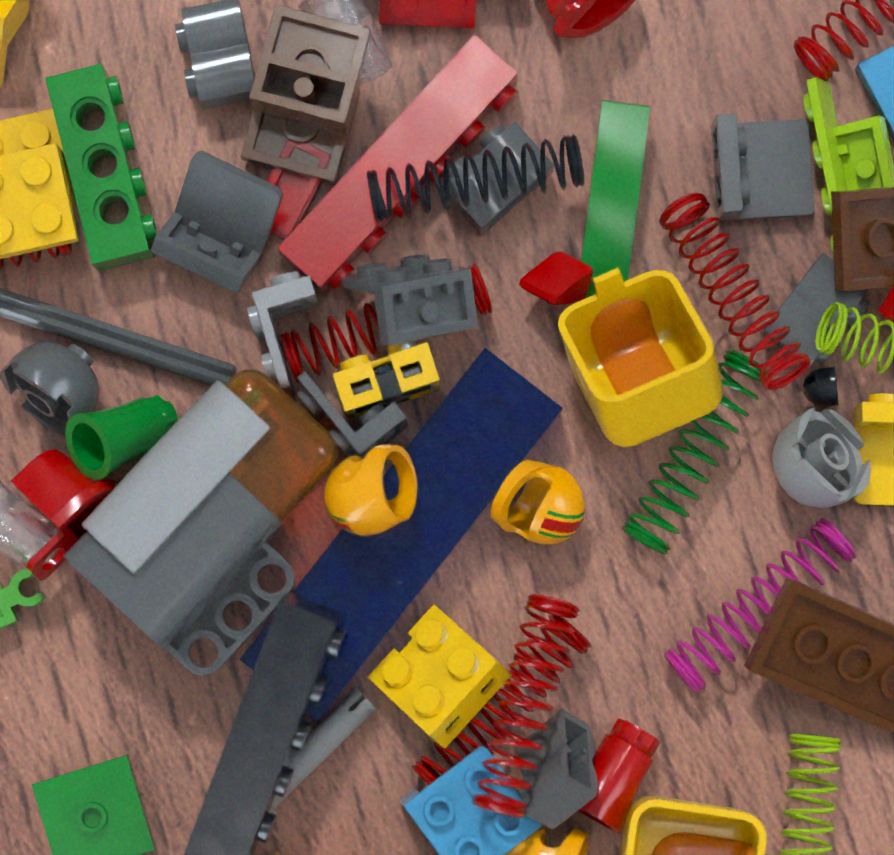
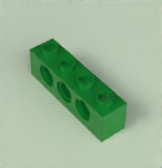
[45,63,158,272]

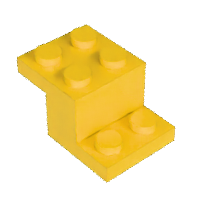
[0,109,79,259]

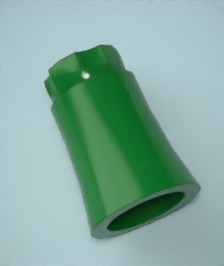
[65,395,178,480]

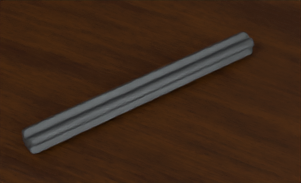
[0,288,237,390]

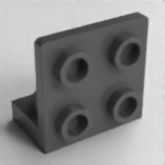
[711,114,815,221]
[342,254,478,346]
[297,372,409,459]

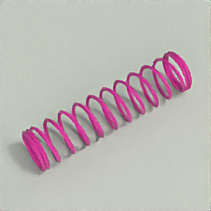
[664,518,856,693]

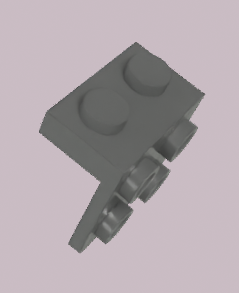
[151,151,283,293]

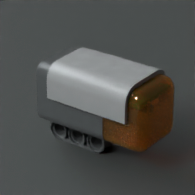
[64,369,339,675]

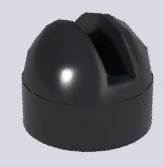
[803,367,839,407]

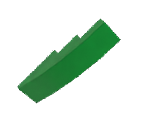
[581,100,650,298]

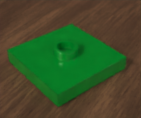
[32,754,156,855]

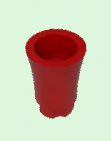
[578,718,660,834]

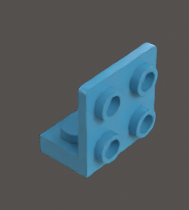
[399,746,541,855]

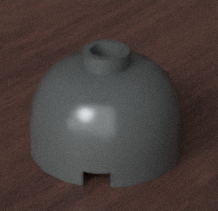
[0,341,100,435]

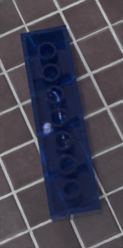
[239,348,563,722]

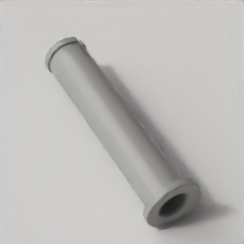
[269,687,377,815]

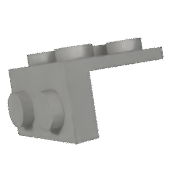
[247,271,320,396]

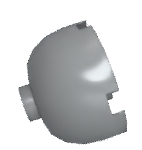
[772,408,871,509]

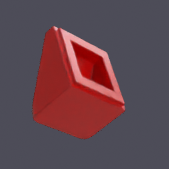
[519,252,593,305]

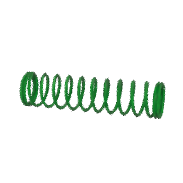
[622,349,768,555]

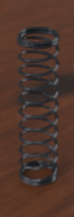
[367,134,585,223]

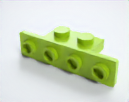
[804,77,894,255]

